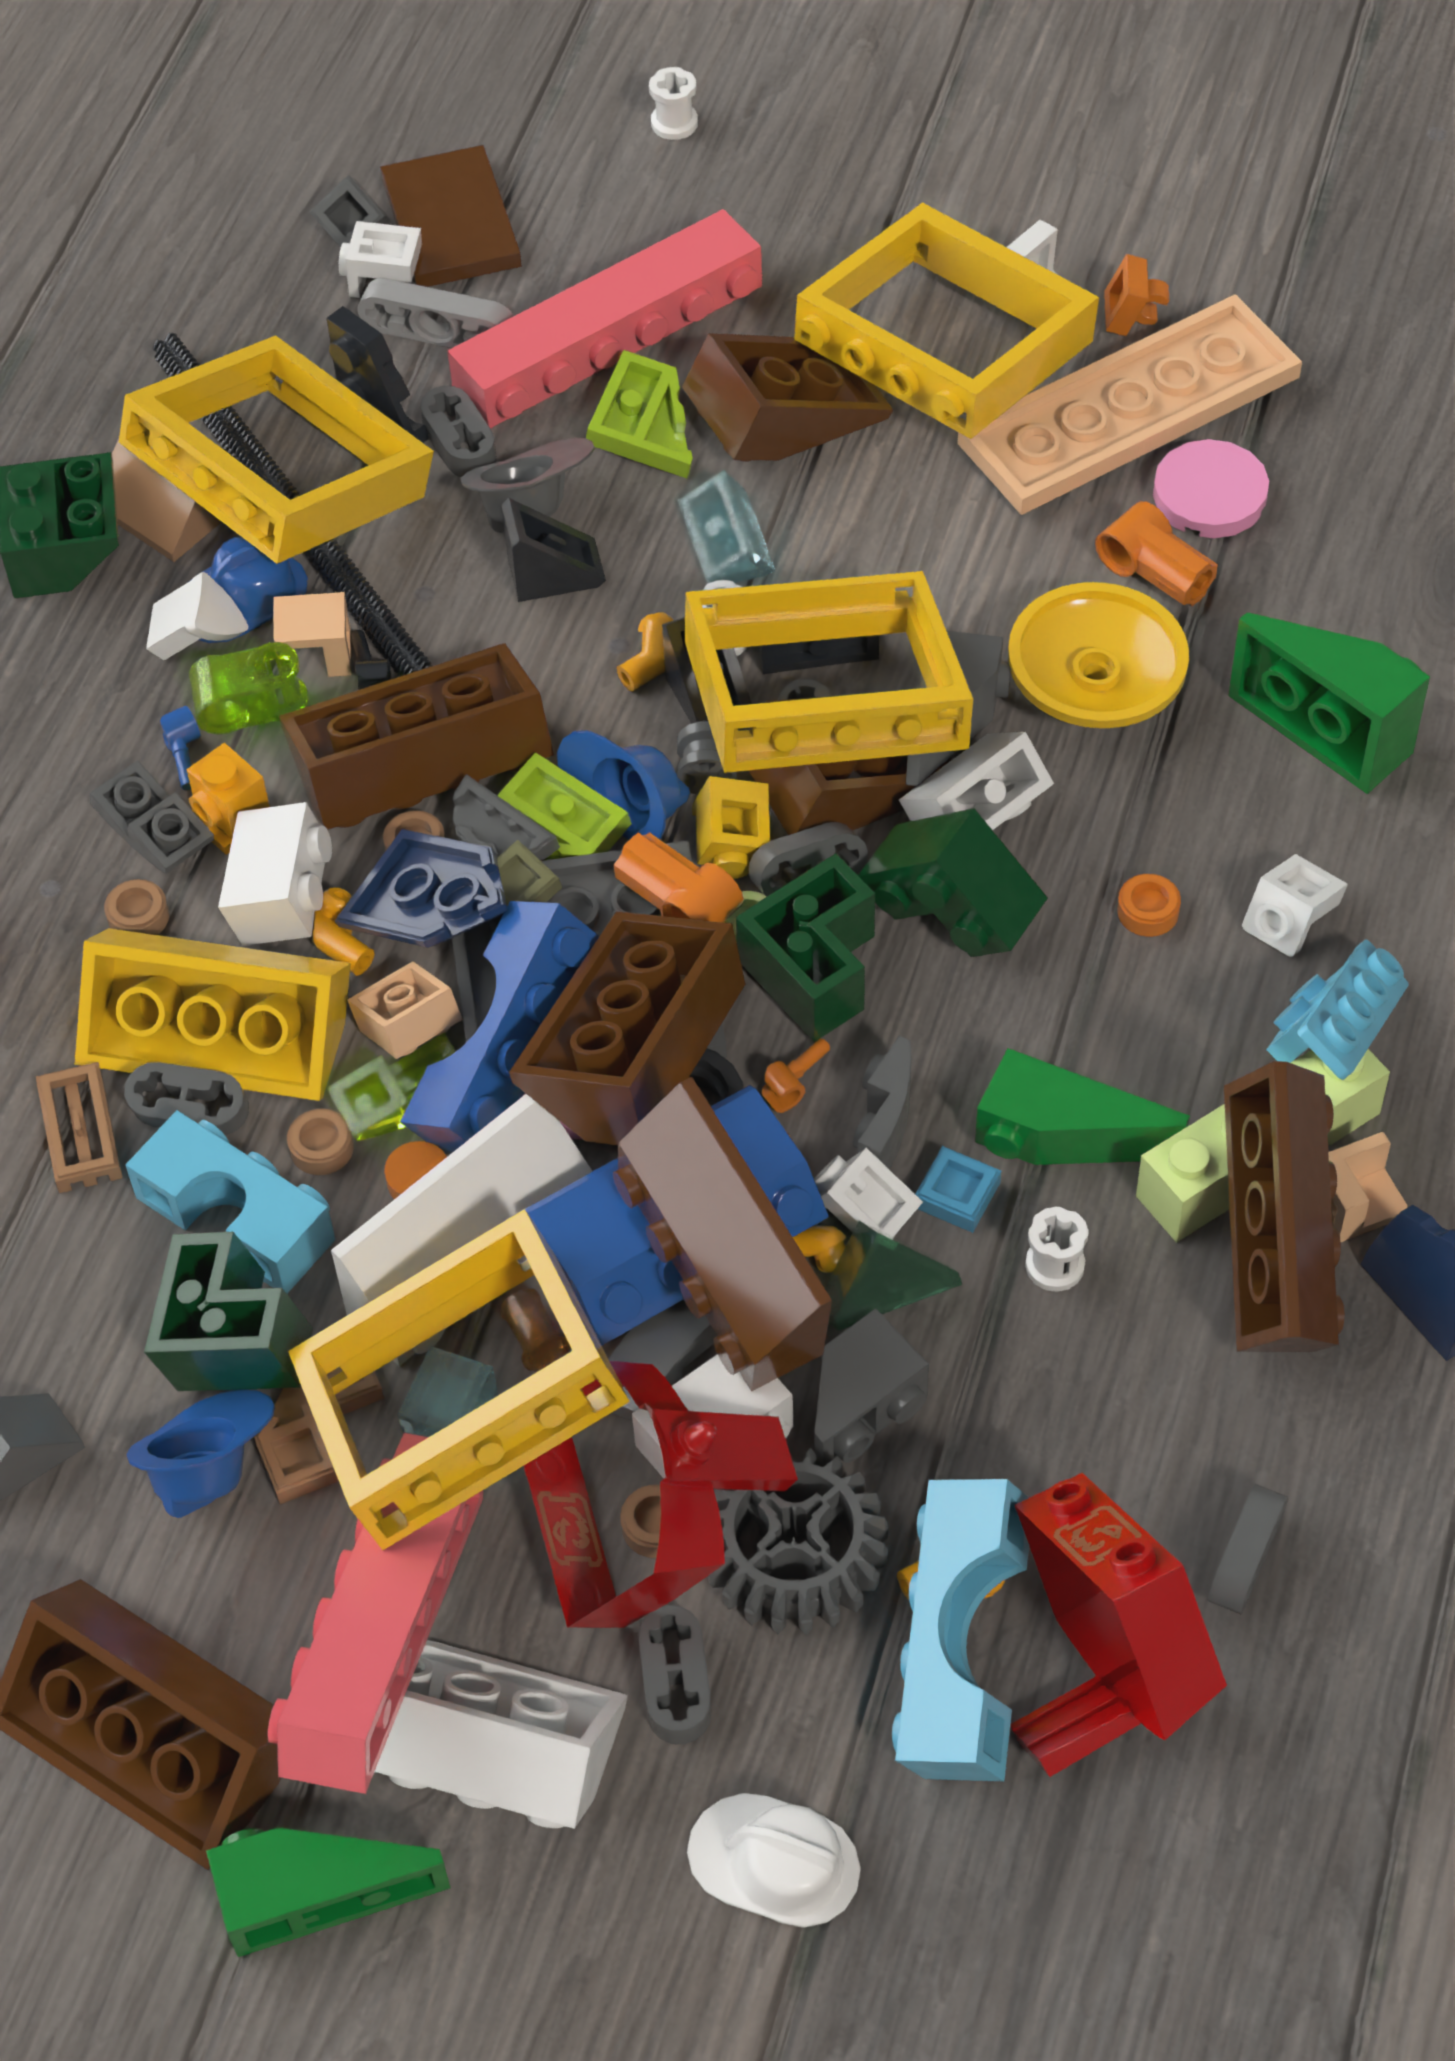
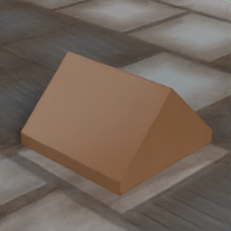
[112,438,222,562]

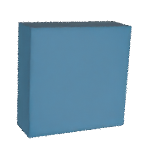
[915,1146,1002,1233]

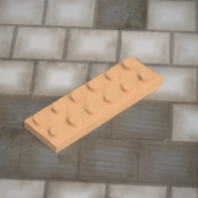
[958,294,1302,515]

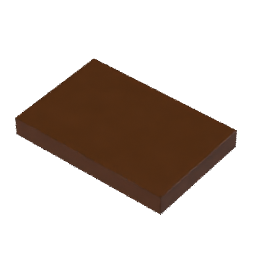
[380,145,522,287]

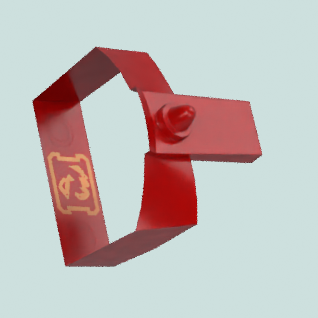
[524,1361,798,1628]
[1010,1473,1227,1777]

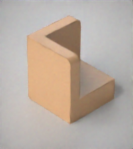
[274,592,352,677]
[1329,1132,1408,1242]

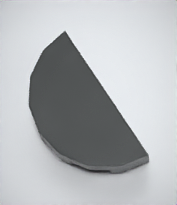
[453,774,560,861]

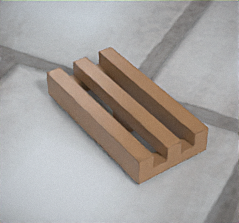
[36,1062,123,1193]

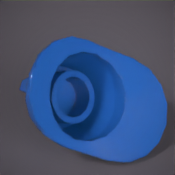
[189,536,308,643]
[557,730,690,840]
[126,1389,275,1518]

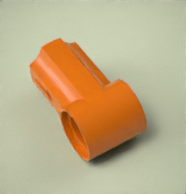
[1095,501,1218,606]
[614,832,744,923]

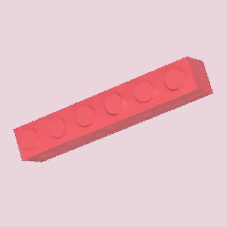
[447,209,762,428]
[268,1433,483,1794]

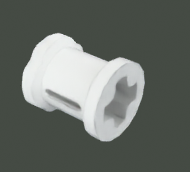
[649,67,698,140]
[1025,1206,1089,1292]

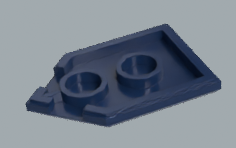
[335,829,508,948]

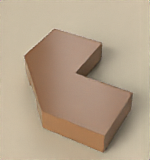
[254,1367,384,1504]

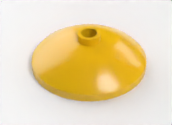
[1008,582,1189,728]

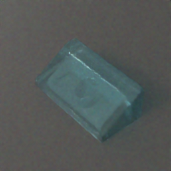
[678,470,775,584]

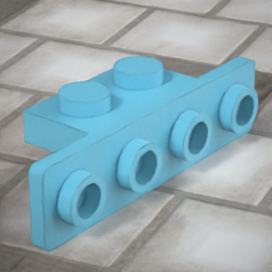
[1266,939,1409,1080]

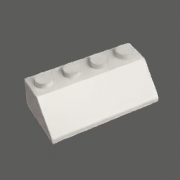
[331,1094,592,1366]
[375,1639,628,1829]

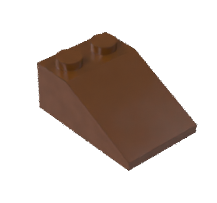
[682,333,893,462]
[748,696,953,835]

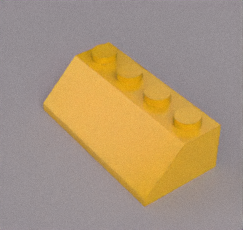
[74,928,351,1101]

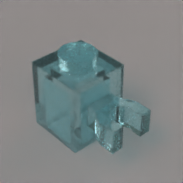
[398,1346,498,1437]

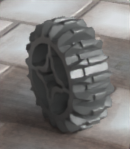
[707,1447,888,1636]

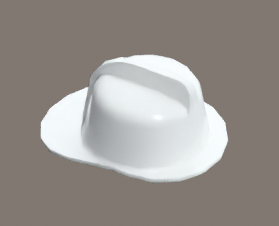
[687,1793,860,1928]

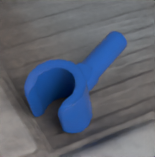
[160,706,201,790]

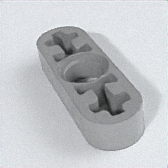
[357,278,514,348]

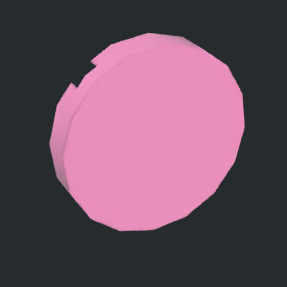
[1153,439,1270,539]

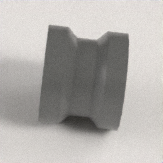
[677,721,737,795]

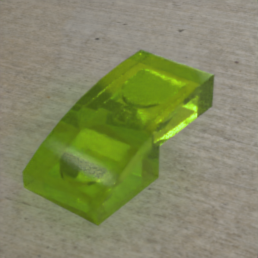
[327,1033,456,1141]

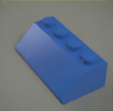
[525,1085,829,1345]

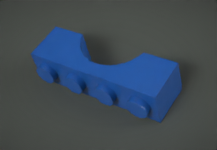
[400,901,600,1155]

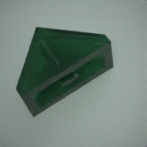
[825,1220,962,1331]

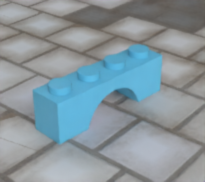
[892,1479,1029,1781]

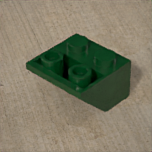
[0,452,119,599]

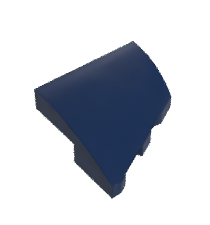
[1361,1205,1455,1361]

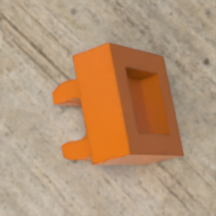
[1104,254,1169,336]

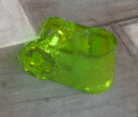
[189,642,309,735]

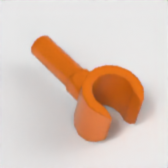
[761,1038,830,1113]

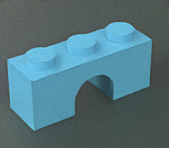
[125,1110,336,1294]

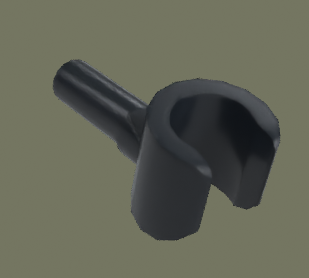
[350,629,391,690]

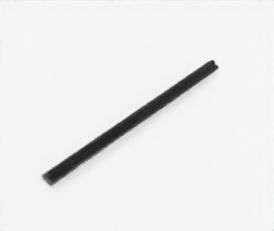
[153,333,433,677]

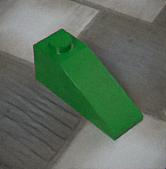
[975,1048,1190,1165]
[206,1828,451,1957]

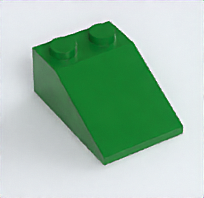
[1228,612,1430,794]

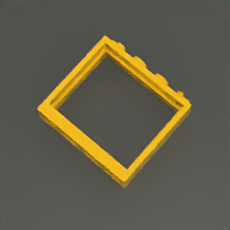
[794,202,1099,439]
[119,335,434,564]
[685,571,973,773]
[288,1209,630,1550]

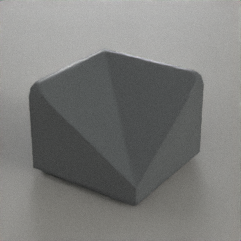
[310,175,390,247]

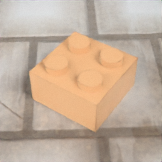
[347,961,463,1059]

